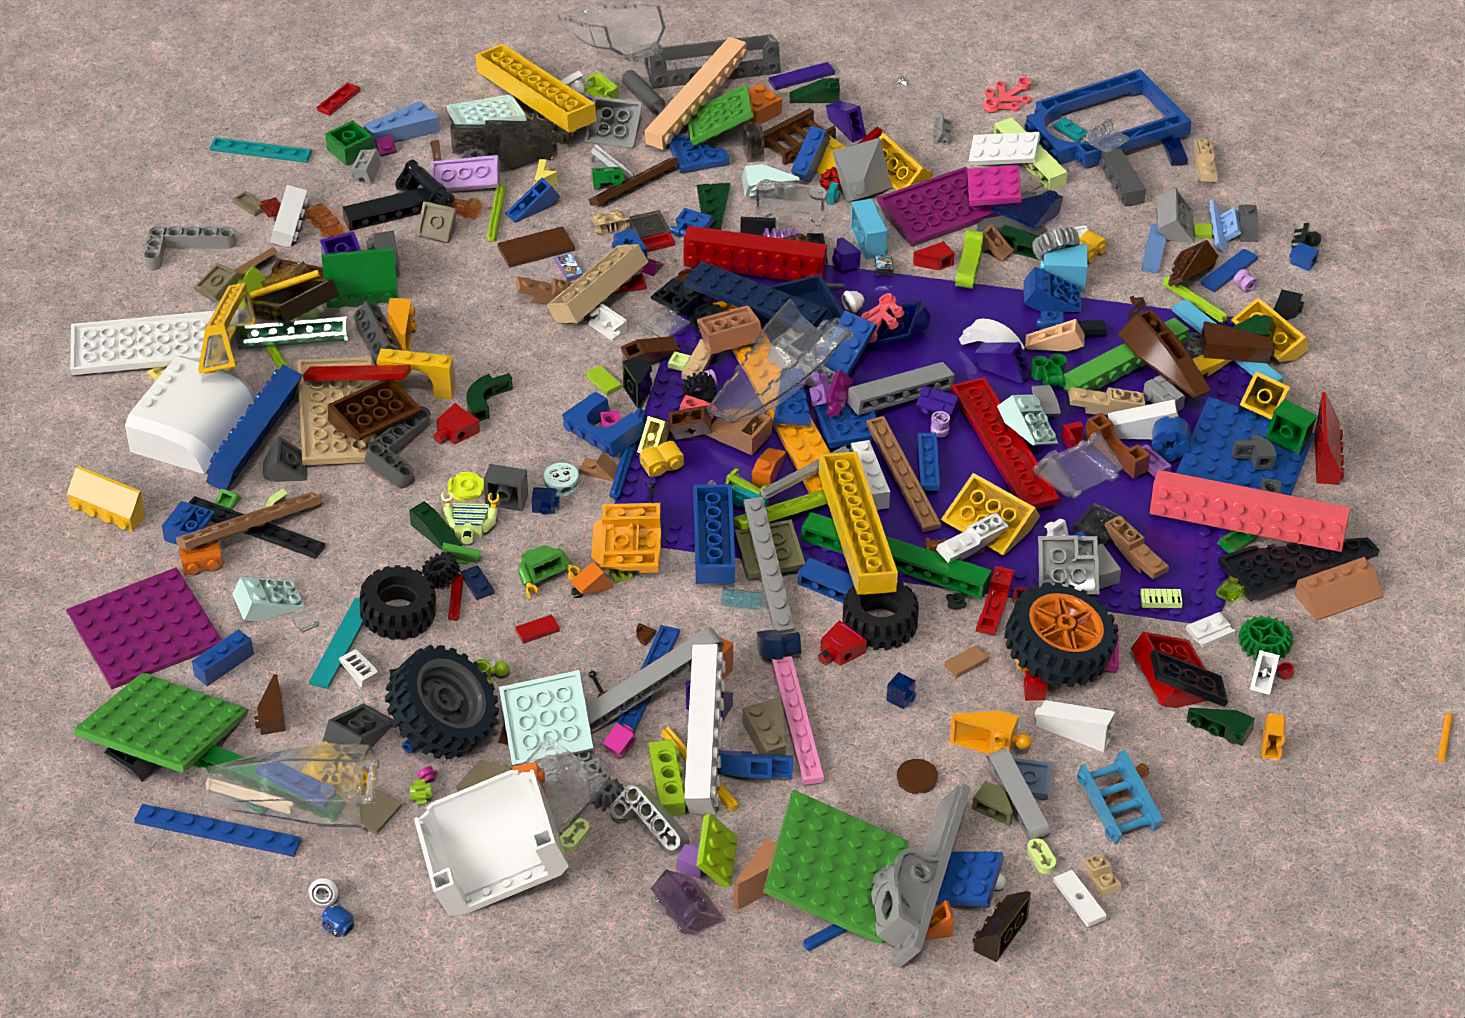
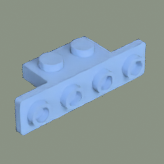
[1209,199,1241,253]

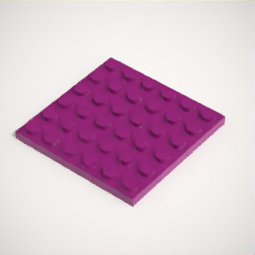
[66,567,222,690]

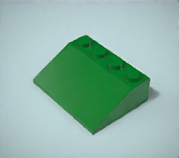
[321,248,398,308]

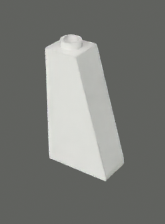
[1108,400,1179,439]
[1034,700,1115,752]

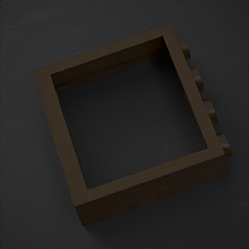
[248,275,340,323]

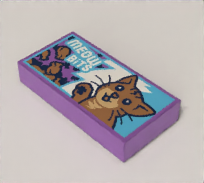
[555,252,584,281]

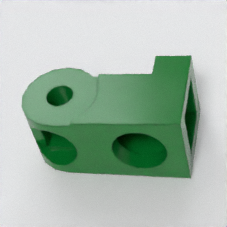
[592,167,624,189]

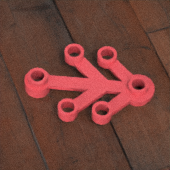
[983,77,1031,112]
[861,293,905,343]

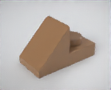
[982,223,1014,261]
[579,451,618,482]

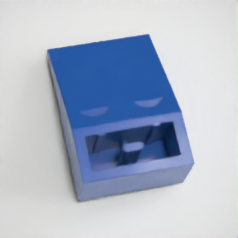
[1024,267,1081,312]

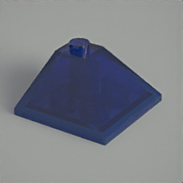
[990,190,1063,229]
[865,301,931,348]

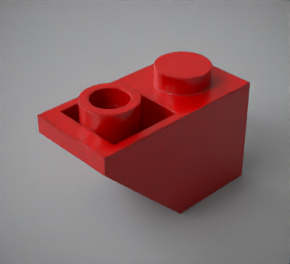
[913,241,955,271]

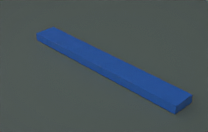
[616,625,680,734]

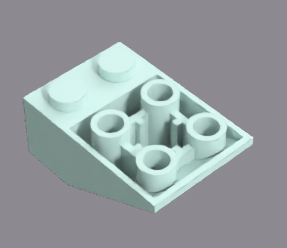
[741,164,800,198]
[997,394,1058,446]
[232,577,306,622]

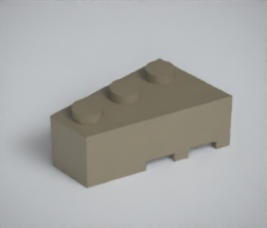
[742,697,786,755]

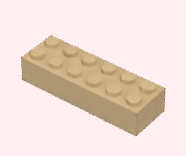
[546,244,648,324]

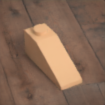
[1025,319,1085,351]

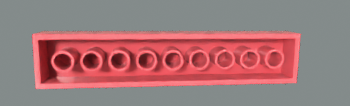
[1150,470,1350,552]

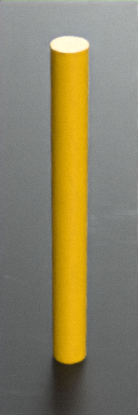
[250,270,320,299]

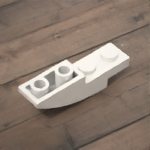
[936,513,1008,563]

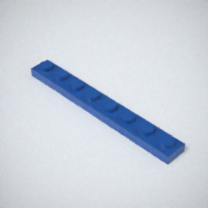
[134,804,302,857]

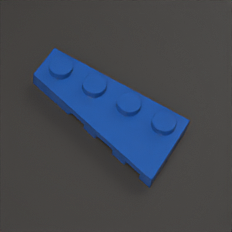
[774,368,811,427]

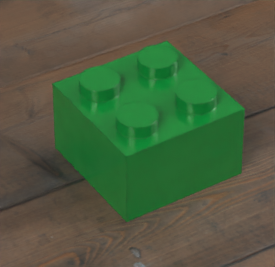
[325,120,374,165]
[1265,399,1317,455]

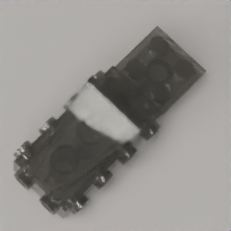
[450,120,557,172]

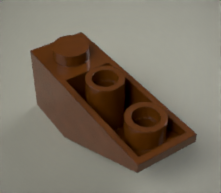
[620,336,680,364]

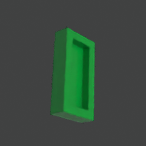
[1217,530,1256,554]

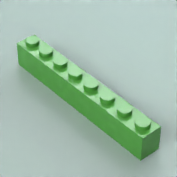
[1063,317,1189,392]

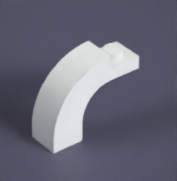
[959,319,1025,349]

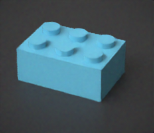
[850,199,889,260]

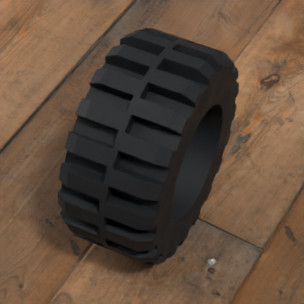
[360,565,436,640]
[842,580,919,650]

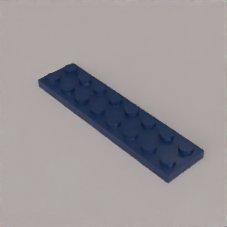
[683,261,827,334]

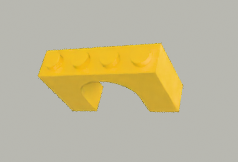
[377,348,456,400]

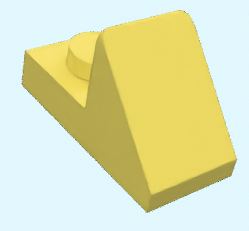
[534,159,558,186]

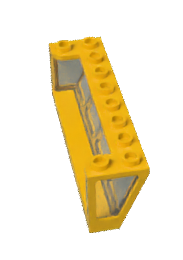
[198,282,257,374]

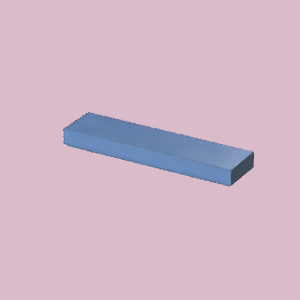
[1141,224,1166,274]

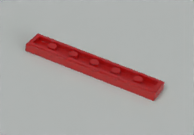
[303,365,411,381]

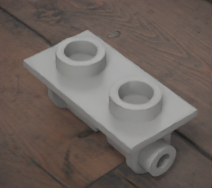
[933,113,951,145]

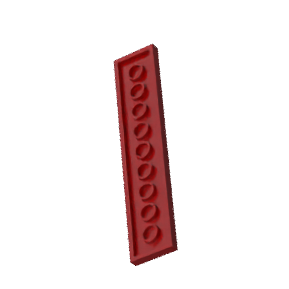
[950,377,1060,509]

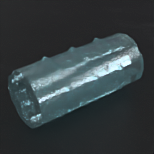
[721,588,762,610]

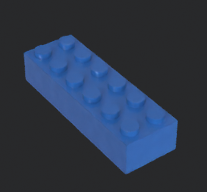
[693,484,735,584]

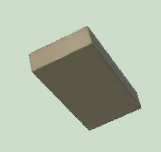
[232,191,268,217]

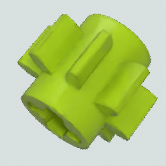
[409,779,432,805]

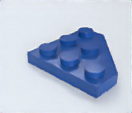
[668,135,730,173]

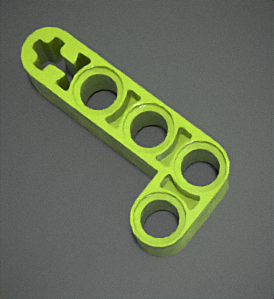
[955,230,984,289]

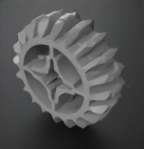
[1032,226,1080,260]

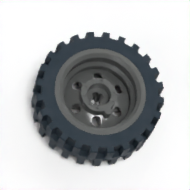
[385,645,499,759]

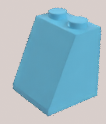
[1040,244,1087,293]

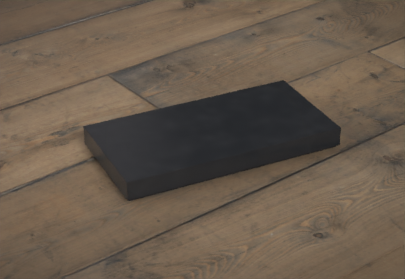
[1150,649,1228,707]

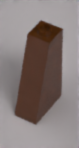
[1201,321,1275,363]

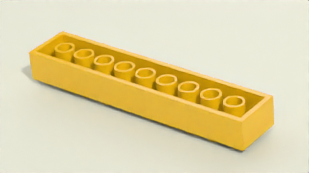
[475,44,597,133]
[818,452,898,595]

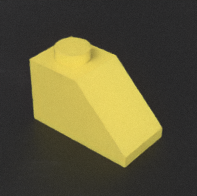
[637,416,670,453]

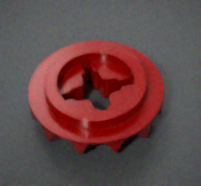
[819,166,842,192]

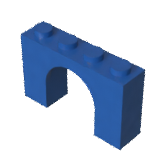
[562,391,645,457]

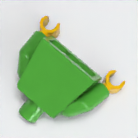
[518,545,580,599]

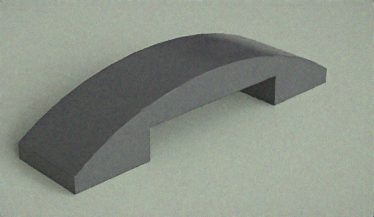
[976,217,1047,238]

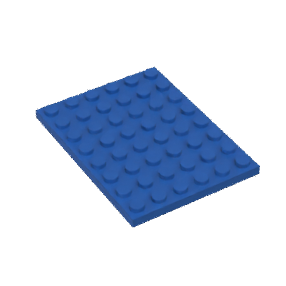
[1176,397,1315,496]

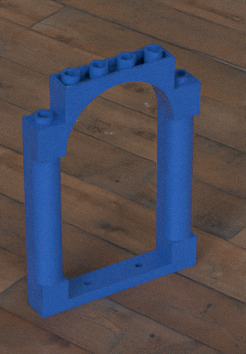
[1025,69,1191,168]

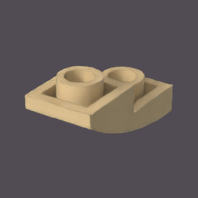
[1083,853,1122,897]

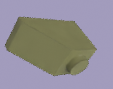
[972,781,1013,826]

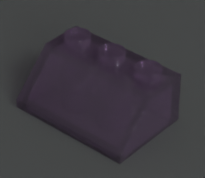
[650,869,726,935]

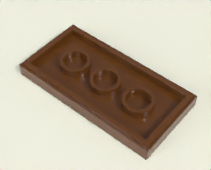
[497,226,575,268]

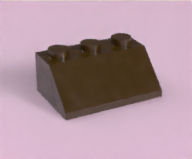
[972,891,1031,962]

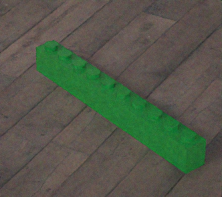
[801,512,992,599]

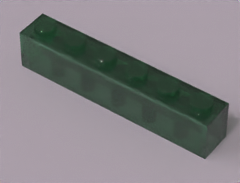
[236,317,348,349]

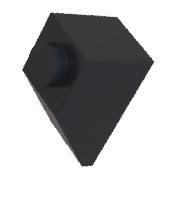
[1274,289,1304,320]

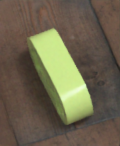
[560,819,589,853]
[1027,838,1056,874]

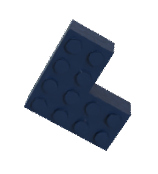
[758,274,843,343]

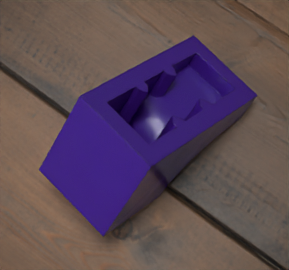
[832,237,861,271]

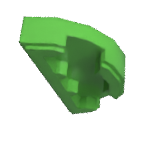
[442,542,482,565]

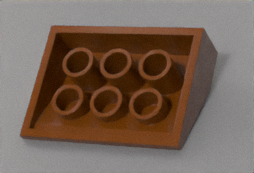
[328,380,422,441]

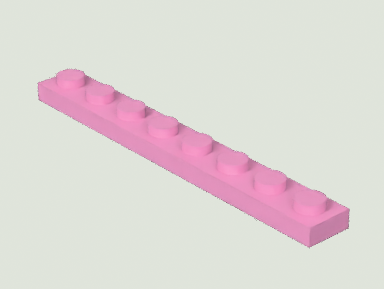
[772,656,824,785]

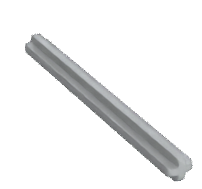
[761,446,850,499]

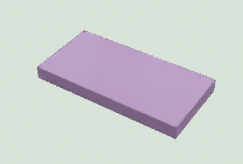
[431,155,499,192]

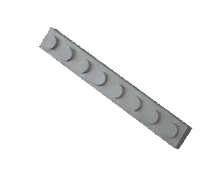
[743,497,795,634]

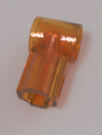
[448,198,483,220]

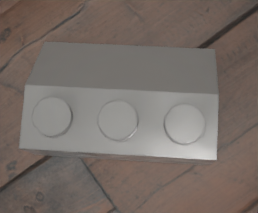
[1156,187,1194,243]

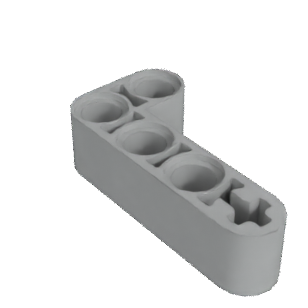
[610,785,690,850]

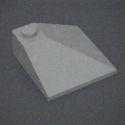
[584,96,643,148]
[832,138,892,201]

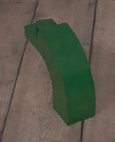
[466,373,513,422]

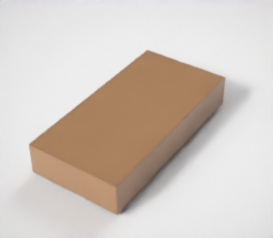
[944,645,989,678]

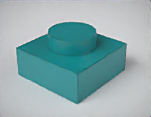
[827,182,840,205]

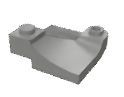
[1038,536,1099,595]

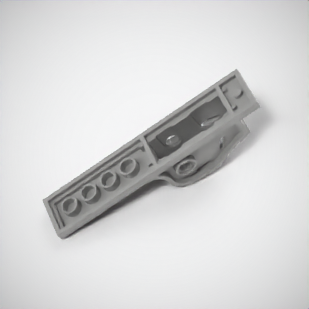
[871,784,971,968]

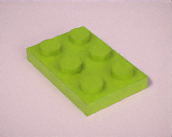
[696,813,738,888]

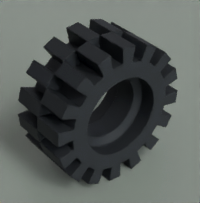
[682,372,717,403]
[422,552,460,588]

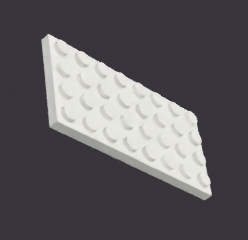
[70,311,218,375]

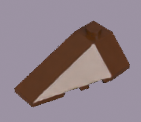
[1168,240,1219,287]

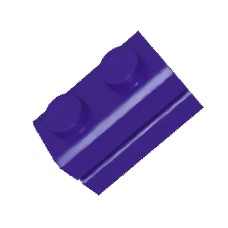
[916,386,961,420]

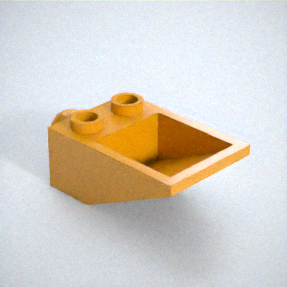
[388,298,416,351]
[950,711,1032,754]

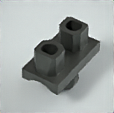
[1291,223,1321,248]

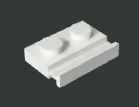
[1186,612,1236,648]

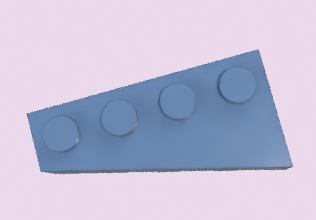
[363,101,440,148]

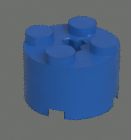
[1152,416,1190,462]

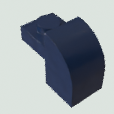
[757,629,801,659]

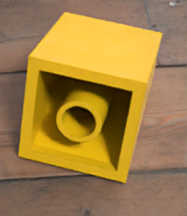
[1240,371,1290,420]

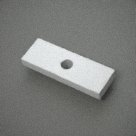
[1053,870,1107,928]

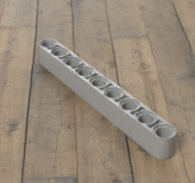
[586,627,724,733]

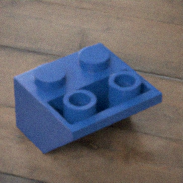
[162,501,215,545]

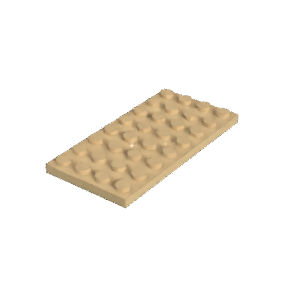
[297,357,377,465]

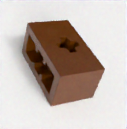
[668,406,712,440]

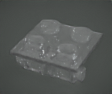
[1082,119,1130,154]
[639,307,690,338]

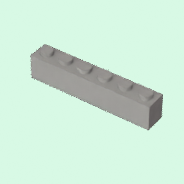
[847,362,954,415]

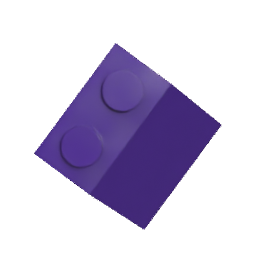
[320,231,361,254]

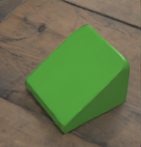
[215,488,242,509]

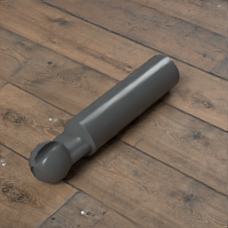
[622,70,665,114]

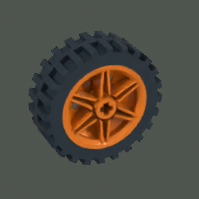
[1004,582,1119,687]

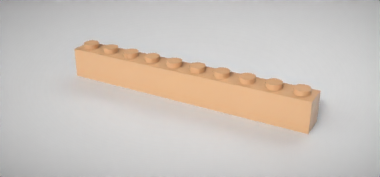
[644,37,748,150]

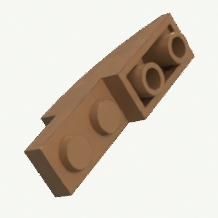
[515,276,572,304]
[1105,516,1169,579]

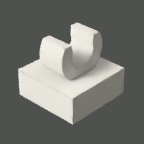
[1044,519,1069,536]

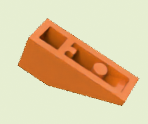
[752,448,786,488]

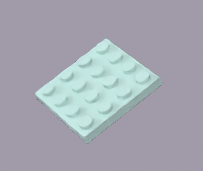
[446,94,526,133]
[499,670,594,766]

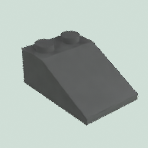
[323,703,393,760]

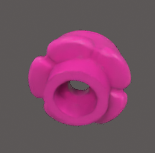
[417,766,437,783]

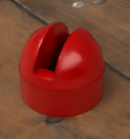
[1277,662,1294,680]

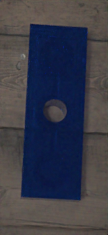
[1161,137,1188,166]

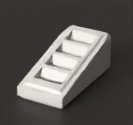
[339,649,379,688]

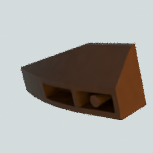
[1118,309,1211,399]

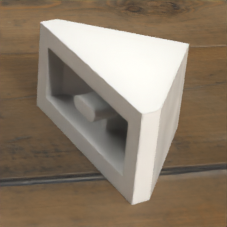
[1250,651,1280,695]

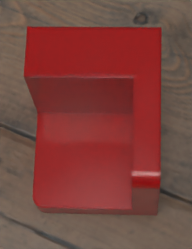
[1062,421,1088,453]

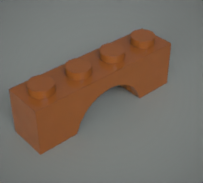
[1085,413,1150,479]

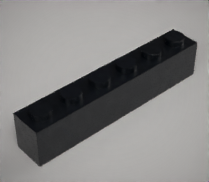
[342,183,448,231]

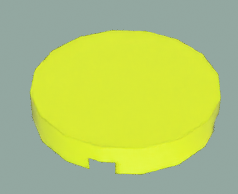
[447,472,484,501]

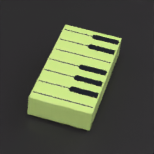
[1140,589,1182,608]

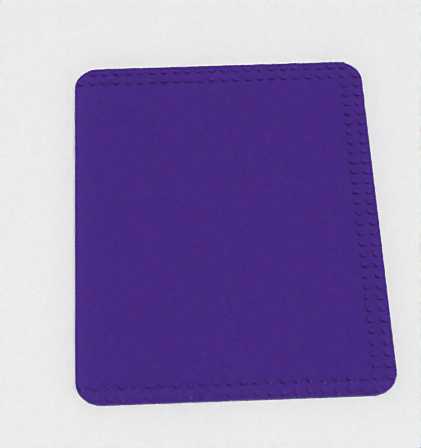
[615,265,1252,623]

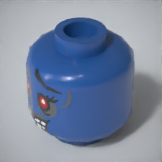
[321,904,355,937]

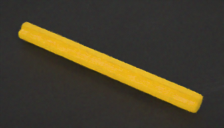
[661,727,739,812]

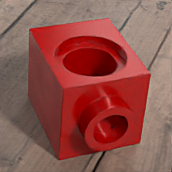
[1023,670,1047,701]

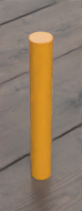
[1437,713,1453,762]

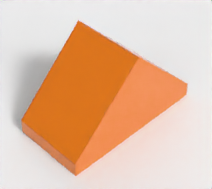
[571,561,614,594]
[924,900,954,941]

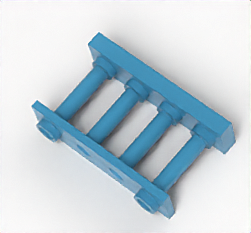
[1077,750,1163,844]

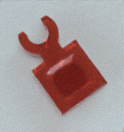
[260,197,281,222]

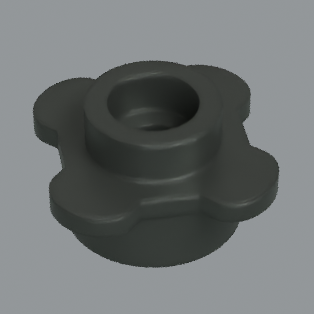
[946,593,967,610]

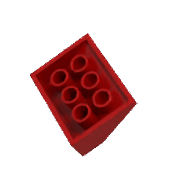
[1315,392,1344,485]
[1130,632,1208,708]

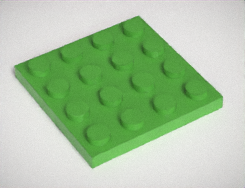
[688,84,754,146]

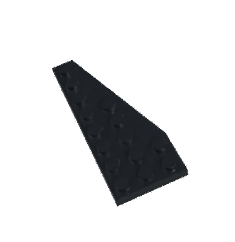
[1217,537,1379,601]

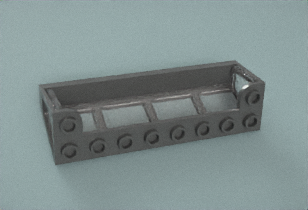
[643,34,781,89]

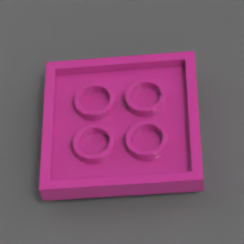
[967,165,1021,206]

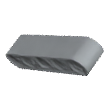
[986,748,1050,841]

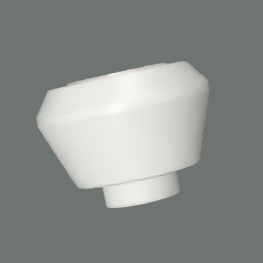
[842,291,864,314]
[309,878,338,907]

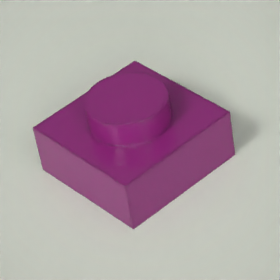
[375,135,397,156]

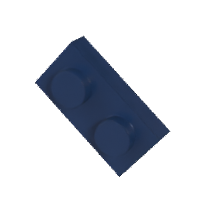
[460,565,495,600]

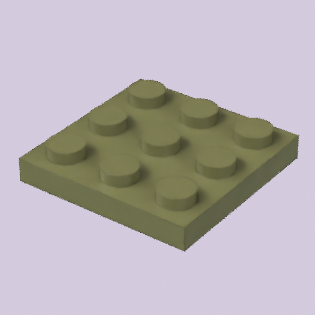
[735,519,805,579]

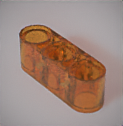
[305,203,345,238]

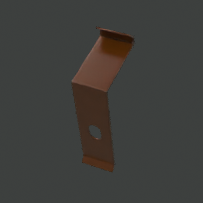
[430,140,442,161]
[1128,295,1146,320]

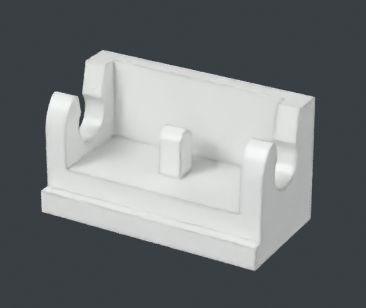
[588,304,627,341]

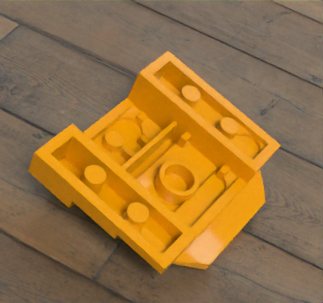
[591,503,661,573]

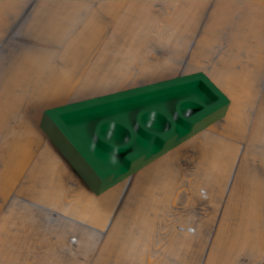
[697,182,731,230]

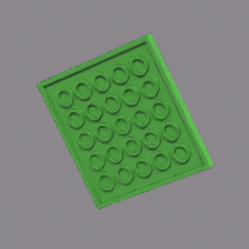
[74,673,248,773]
[763,790,908,944]

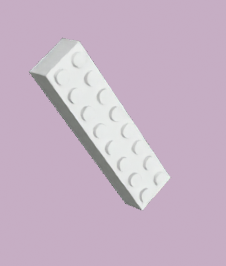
[684,644,726,814]

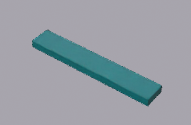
[209,137,312,163]
[309,598,364,689]

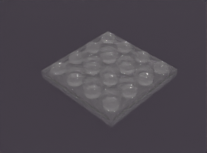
[523,736,609,836]

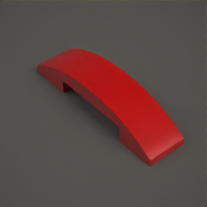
[976,566,1014,636]

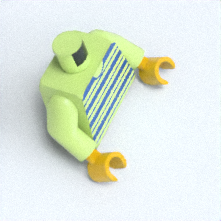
[441,491,501,544]

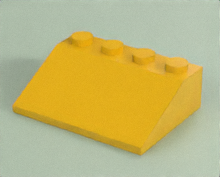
[941,473,1040,556]

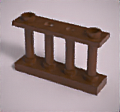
[758,108,836,165]

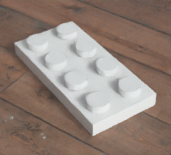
[969,132,1041,165]

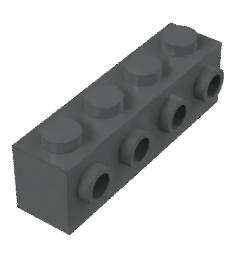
[1099,148,1146,206]
[353,301,401,362]

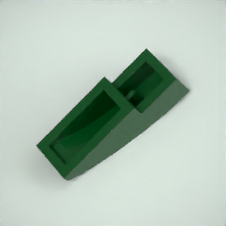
[1000,225,1044,261]

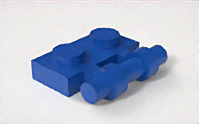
[670,208,714,237]

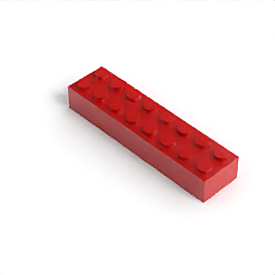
[683,226,827,281]

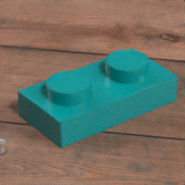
[1053,117,1089,142]
[732,485,768,508]

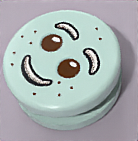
[544,463,579,497]

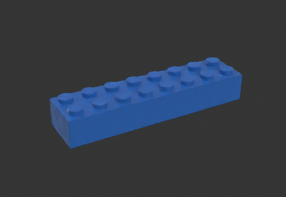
[206,364,302,490]

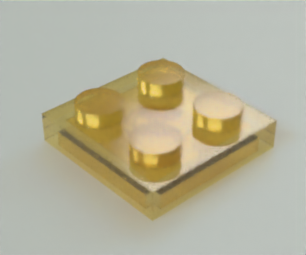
[261,261,307,288]

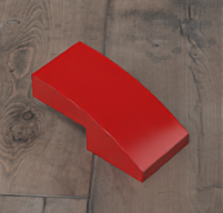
[611,273,647,294]

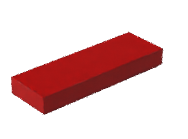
[316,82,361,116]

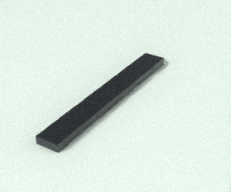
[188,496,326,559]

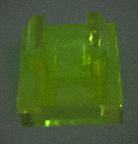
[1216,576,1244,603]

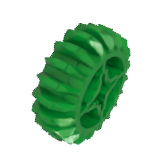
[1238,615,1293,660]

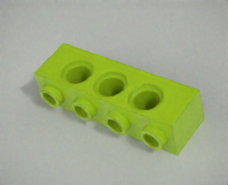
[648,739,687,816]

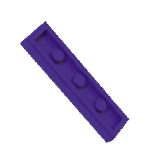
[768,62,835,91]

